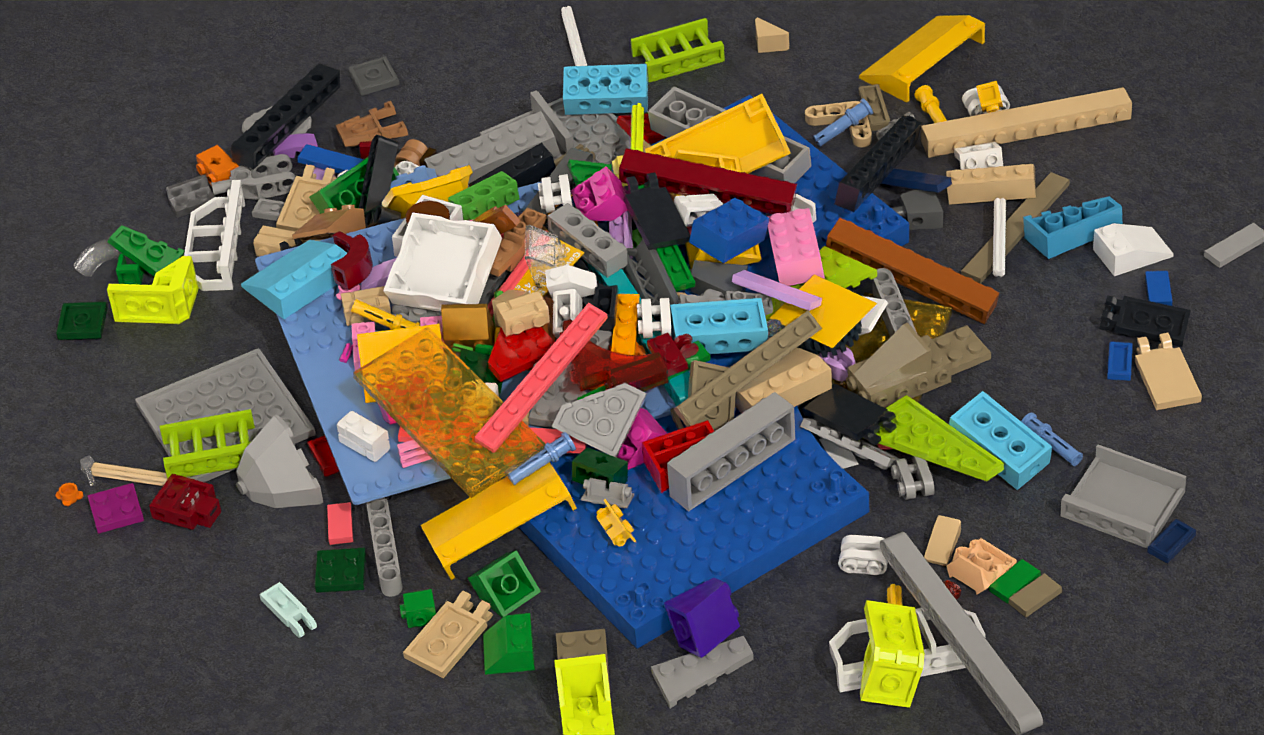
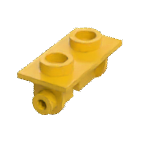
[596,499,636,547]

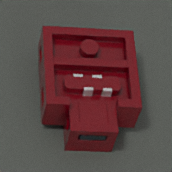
[149,473,221,530]

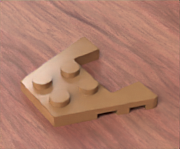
[336,101,408,147]

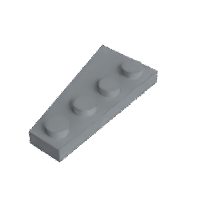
[651,636,753,708]

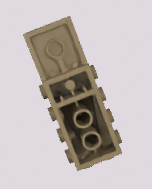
[846,323,991,408]

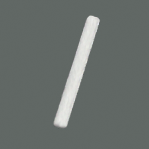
[561,6,587,66]
[993,198,1006,277]

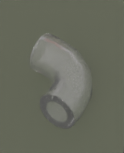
[73,238,127,277]

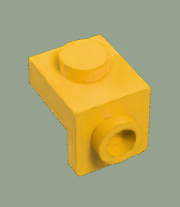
[976,81,1003,113]

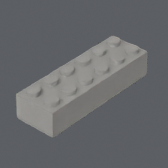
[425,111,560,184]
[667,392,795,511]

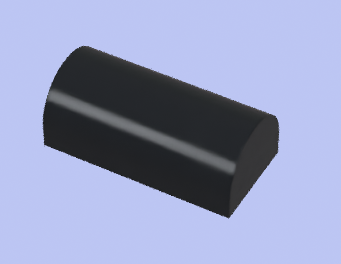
[593,285,619,331]

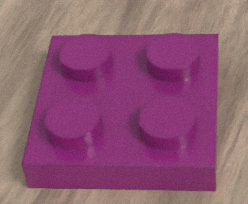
[87,483,144,534]

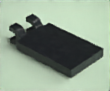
[624,172,690,250]
[1099,295,1191,347]
[804,384,897,445]

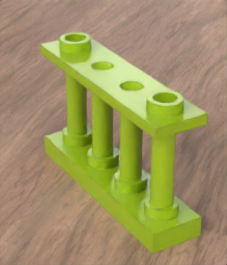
[631,18,725,83]
[159,409,255,479]

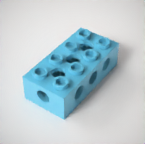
[563,64,648,115]
[670,298,768,354]
[949,391,1052,490]

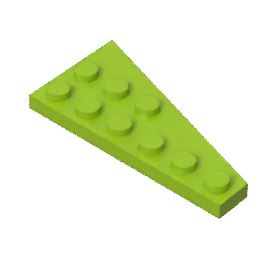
[765,246,877,327]
[864,395,1004,481]

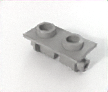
[581,478,634,509]

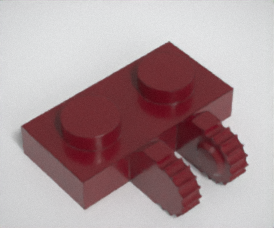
[647,333,699,377]

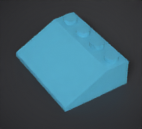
[241,240,347,319]

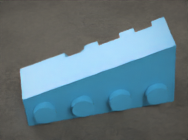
[1023,196,1123,259]

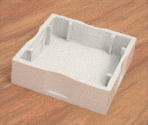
[383,213,502,312]

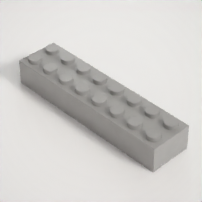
[648,87,812,183]

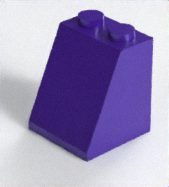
[664,577,740,658]

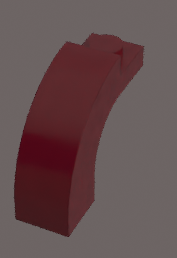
[331,231,373,290]

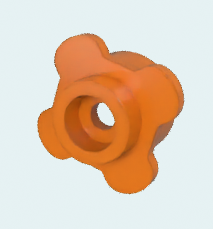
[56,483,84,506]

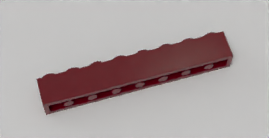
[619,148,797,214]

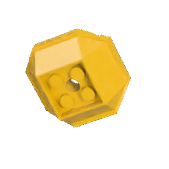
[382,165,473,219]

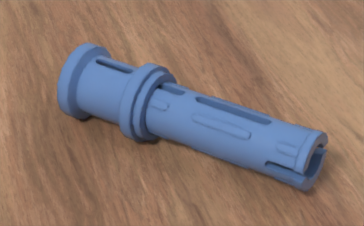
[813,98,874,147]
[1021,412,1083,466]
[506,432,576,485]

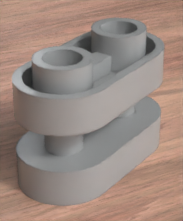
[891,456,935,500]

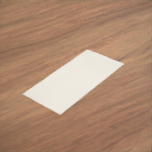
[819,438,858,469]

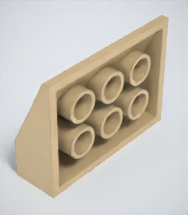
[735,348,832,413]

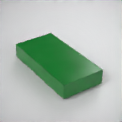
[989,559,1041,604]

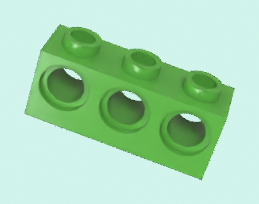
[448,171,520,221]

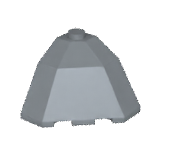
[236,414,323,508]

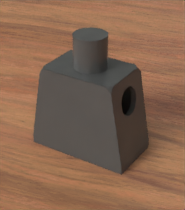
[892,189,943,230]

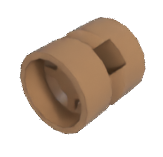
[394,139,428,167]

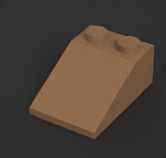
[292,205,366,240]

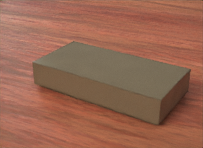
[1009,573,1062,617]

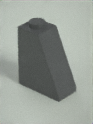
[689,260,748,298]

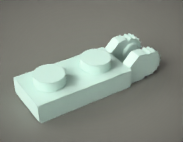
[259,582,317,638]

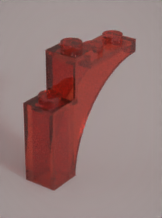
[560,319,668,392]

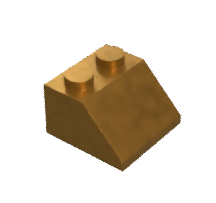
[441,304,495,353]

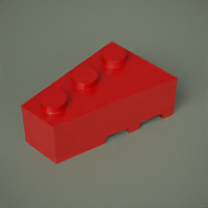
[642,420,715,493]

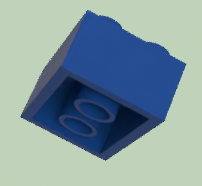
[689,198,769,263]

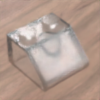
[525,225,567,288]

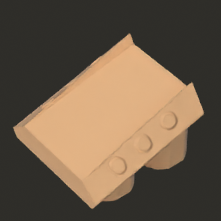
[946,538,1017,595]

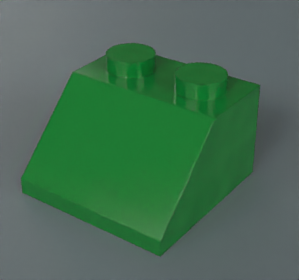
[468,550,541,618]
[483,613,535,675]

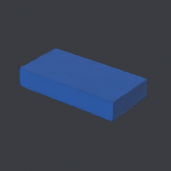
[1145,271,1172,306]
[1107,342,1133,381]

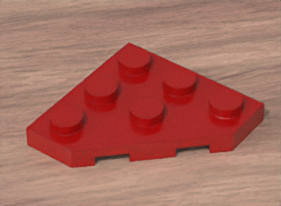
[488,327,555,382]

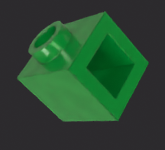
[400,589,436,628]

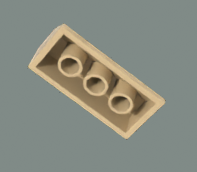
[947,164,1036,205]

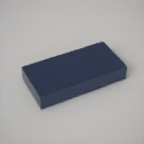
[1147,519,1196,564]

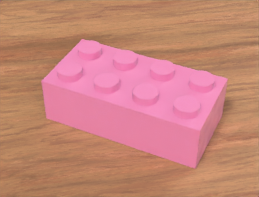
[767,208,825,286]

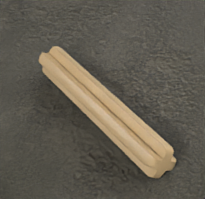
[91,462,168,486]

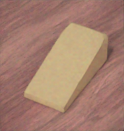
[924,515,961,566]

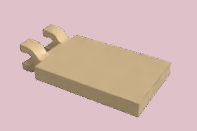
[276,164,336,232]
[1135,333,1202,410]
[403,591,493,678]

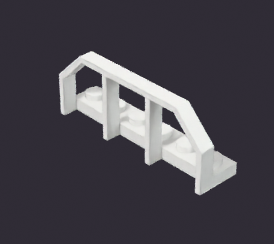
[184,180,245,291]
[829,608,985,692]

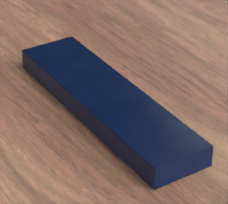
[881,168,952,193]

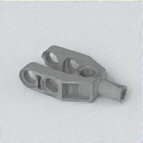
[211,154,296,200]

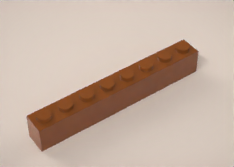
[826,218,999,324]

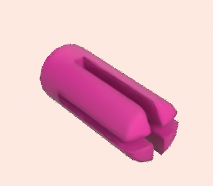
[339,343,353,363]

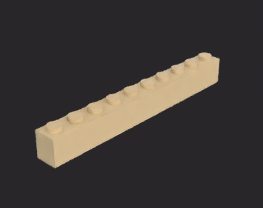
[921,87,1132,158]

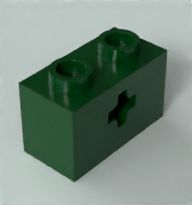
[572,447,628,489]

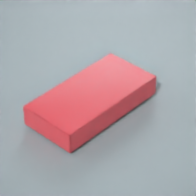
[327,502,353,545]

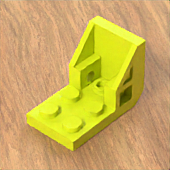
[107,256,199,324]
[860,600,925,708]
[555,654,615,735]

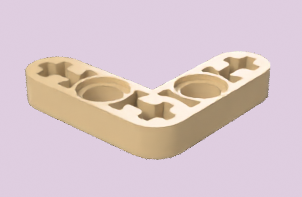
[805,101,872,148]

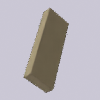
[859,84,890,131]

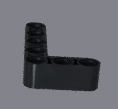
[359,135,401,228]

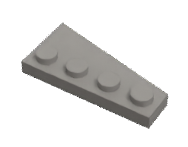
[800,418,899,470]

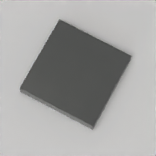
[348,56,399,96]

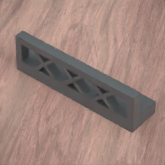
[625,239,679,321]

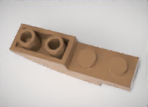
[490,208,546,277]

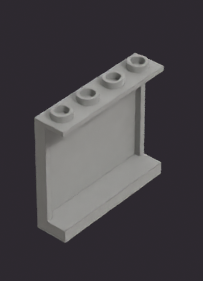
[1060,445,1186,549]

